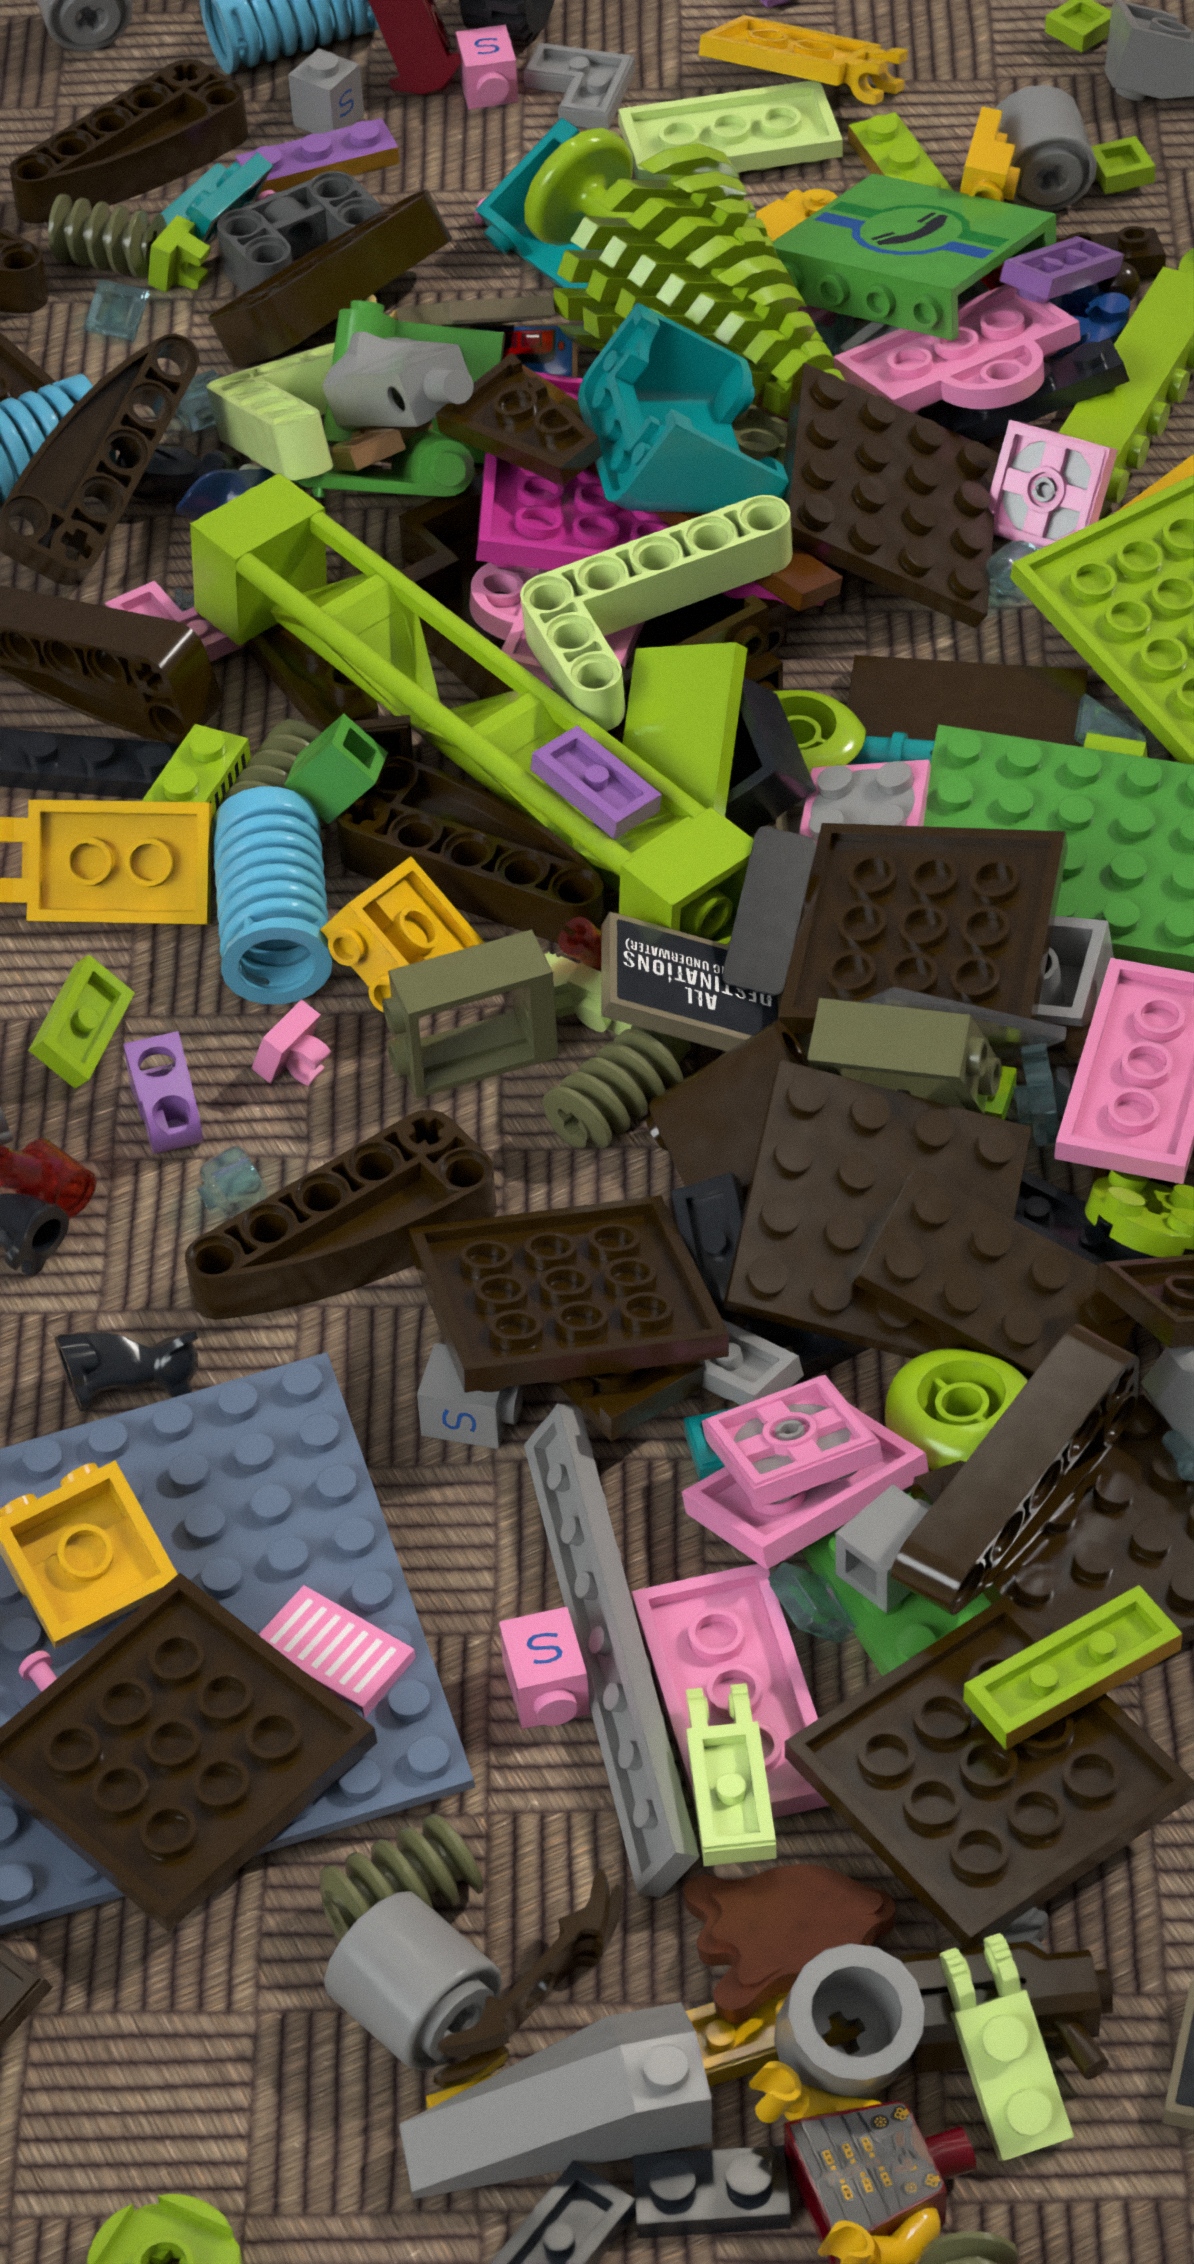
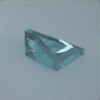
[83,279,150,342]
[1074,694,1146,745]

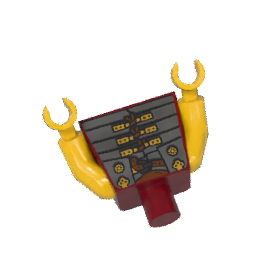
[749,2061,977,2264]

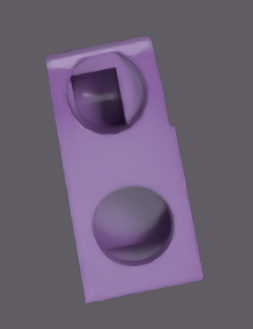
[123,1031,203,1155]

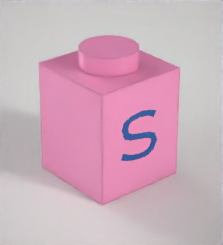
[456,24,519,109]
[499,1607,590,1729]

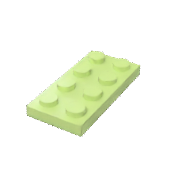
[618,80,843,181]

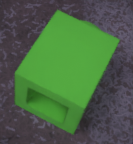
[284,714,388,824]

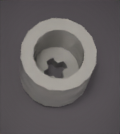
[36,0,133,52]
[995,85,1096,212]
[324,1891,502,2071]
[774,1943,925,2099]

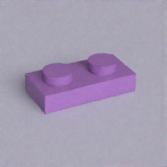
[531,726,662,840]

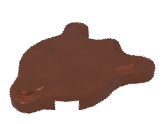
[684,1864,896,2023]

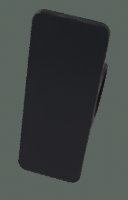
[722,827,816,996]

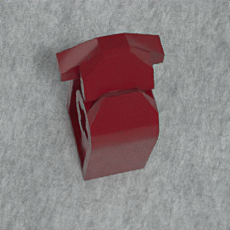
[368,0,462,96]

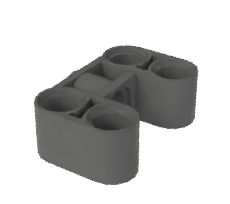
[217,171,382,293]

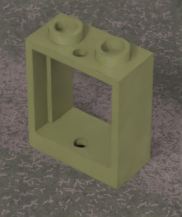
[382,929,559,1099]
[807,998,1001,1114]

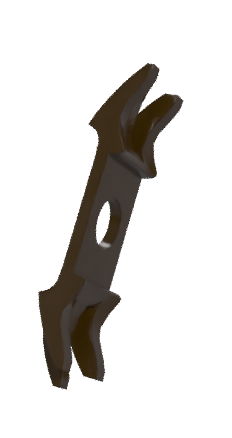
[433,1868,622,2089]

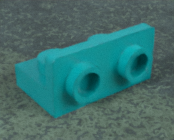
[160,152,273,245]

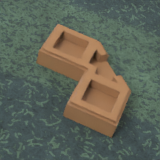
[330,420,434,471]

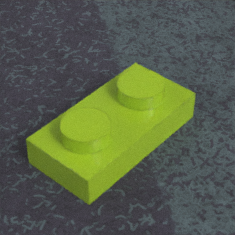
[28,954,135,1089]

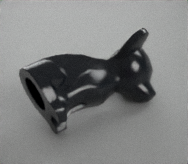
[116,444,240,499]
[0,1193,69,1275]
[54,1331,198,1411]

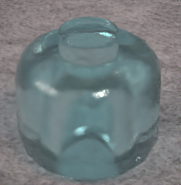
[985,540,1039,604]
[197,1146,268,1218]

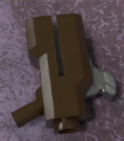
[901,1908,1113,2080]

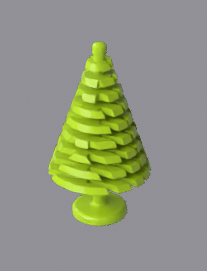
[524,127,845,419]

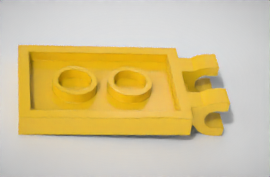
[699,15,908,105]
[0,799,213,925]

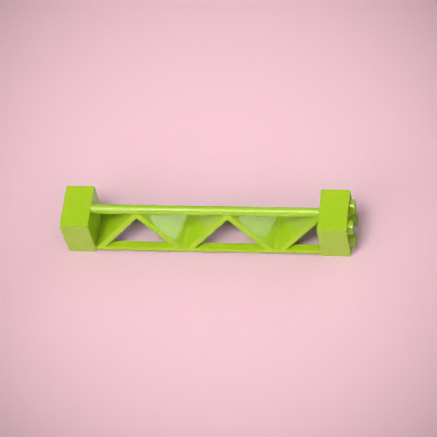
[190,473,754,945]

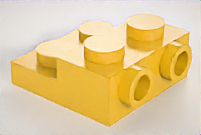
[960,106,1021,202]
[320,856,485,1012]
[0,1460,178,1649]

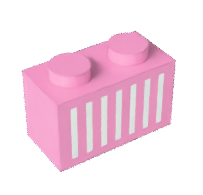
[258,1585,415,1719]

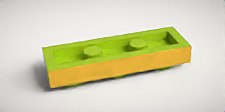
[848,112,954,191]
[963,1585,1182,1750]

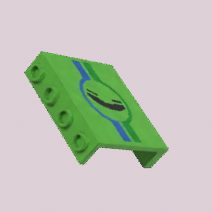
[773,173,1056,341]

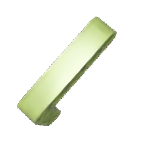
[206,342,335,480]
[520,495,793,731]

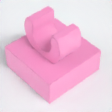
[251,999,331,1086]

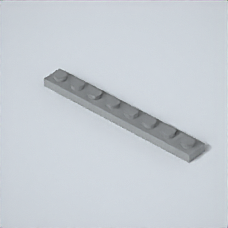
[524,1403,700,1898]

